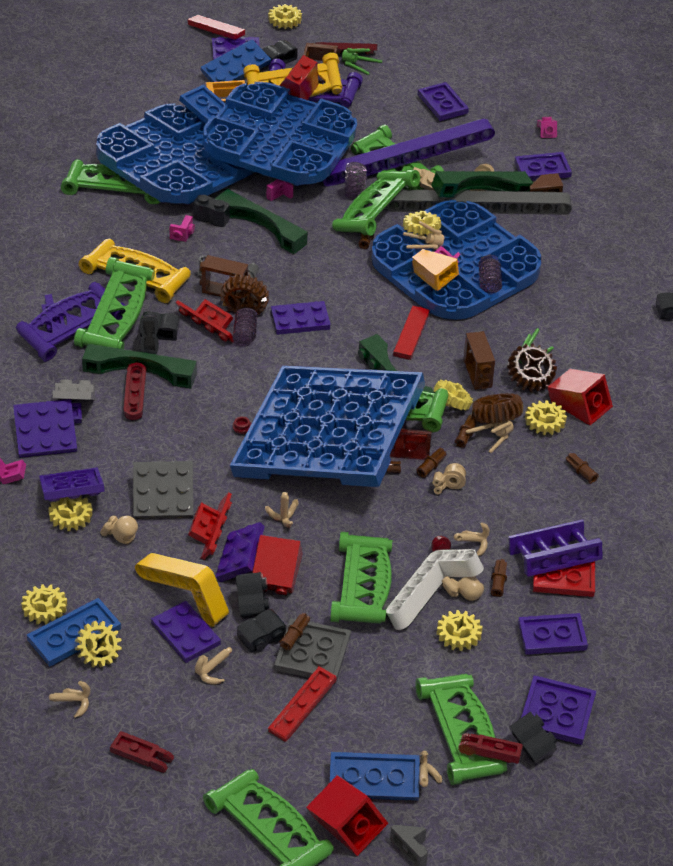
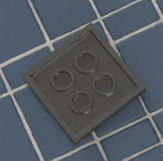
[133,461,194,519]
[274,618,351,683]

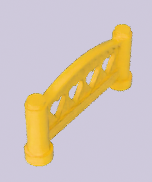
[243,53,343,97]
[78,239,191,303]

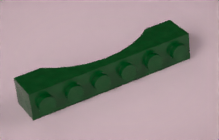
[431,171,533,197]
[215,189,308,254]
[358,334,435,409]
[82,344,197,389]

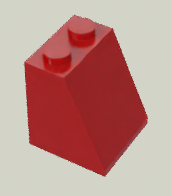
[279,55,318,100]
[547,369,613,425]
[253,535,303,595]
[306,775,389,856]

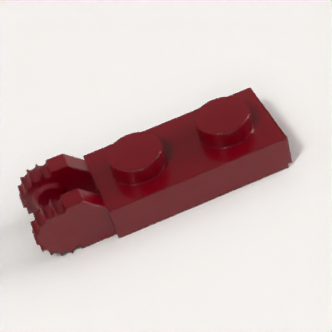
[110,731,174,773]
[458,733,523,764]

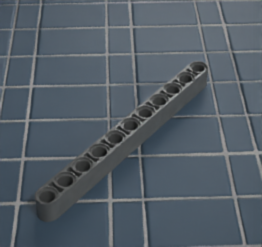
[387,190,572,215]

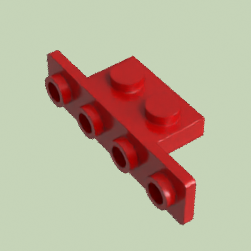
[176,299,235,343]
[188,492,232,560]

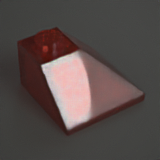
[391,429,432,460]

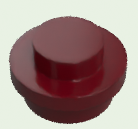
[233,416,251,434]
[431,536,451,552]

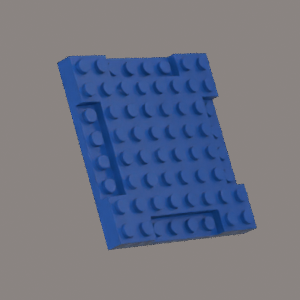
[230,366,425,487]

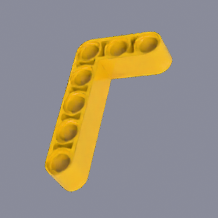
[135,553,229,627]

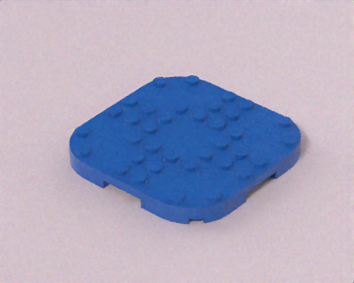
[202,82,357,186]
[96,103,254,204]
[371,200,541,319]

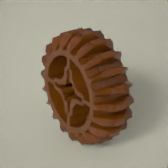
[220,273,269,316]
[507,343,557,392]
[472,393,523,424]

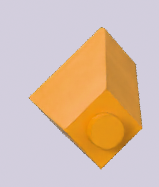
[412,249,459,291]

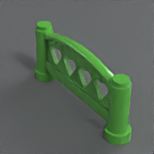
[351,125,444,190]
[61,159,160,204]
[332,170,420,235]
[74,257,155,349]
[406,388,449,432]
[330,532,393,624]
[415,674,507,785]
[203,769,334,866]

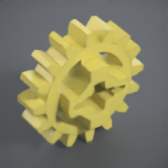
[268,4,302,29]
[403,211,441,236]
[434,379,473,411]
[525,400,567,435]
[49,495,93,531]
[21,584,67,625]
[437,610,482,651]
[75,621,122,668]

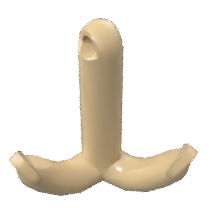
[265,492,298,528]
[454,522,490,556]
[195,647,232,684]
[49,681,91,718]
[419,750,442,787]

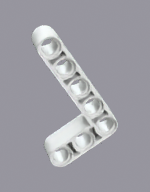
[386,549,484,630]

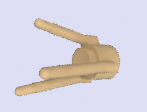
[403,221,444,250]
[466,420,514,453]

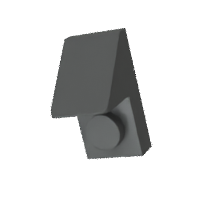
[390,825,428,866]

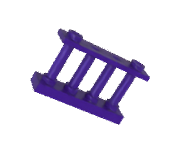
[508,519,603,577]

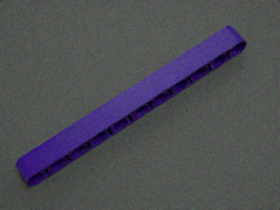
[322,119,495,187]

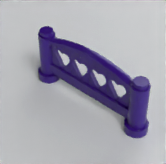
[269,59,363,108]
[16,282,126,362]

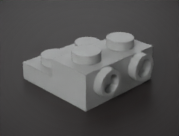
[53,380,95,400]

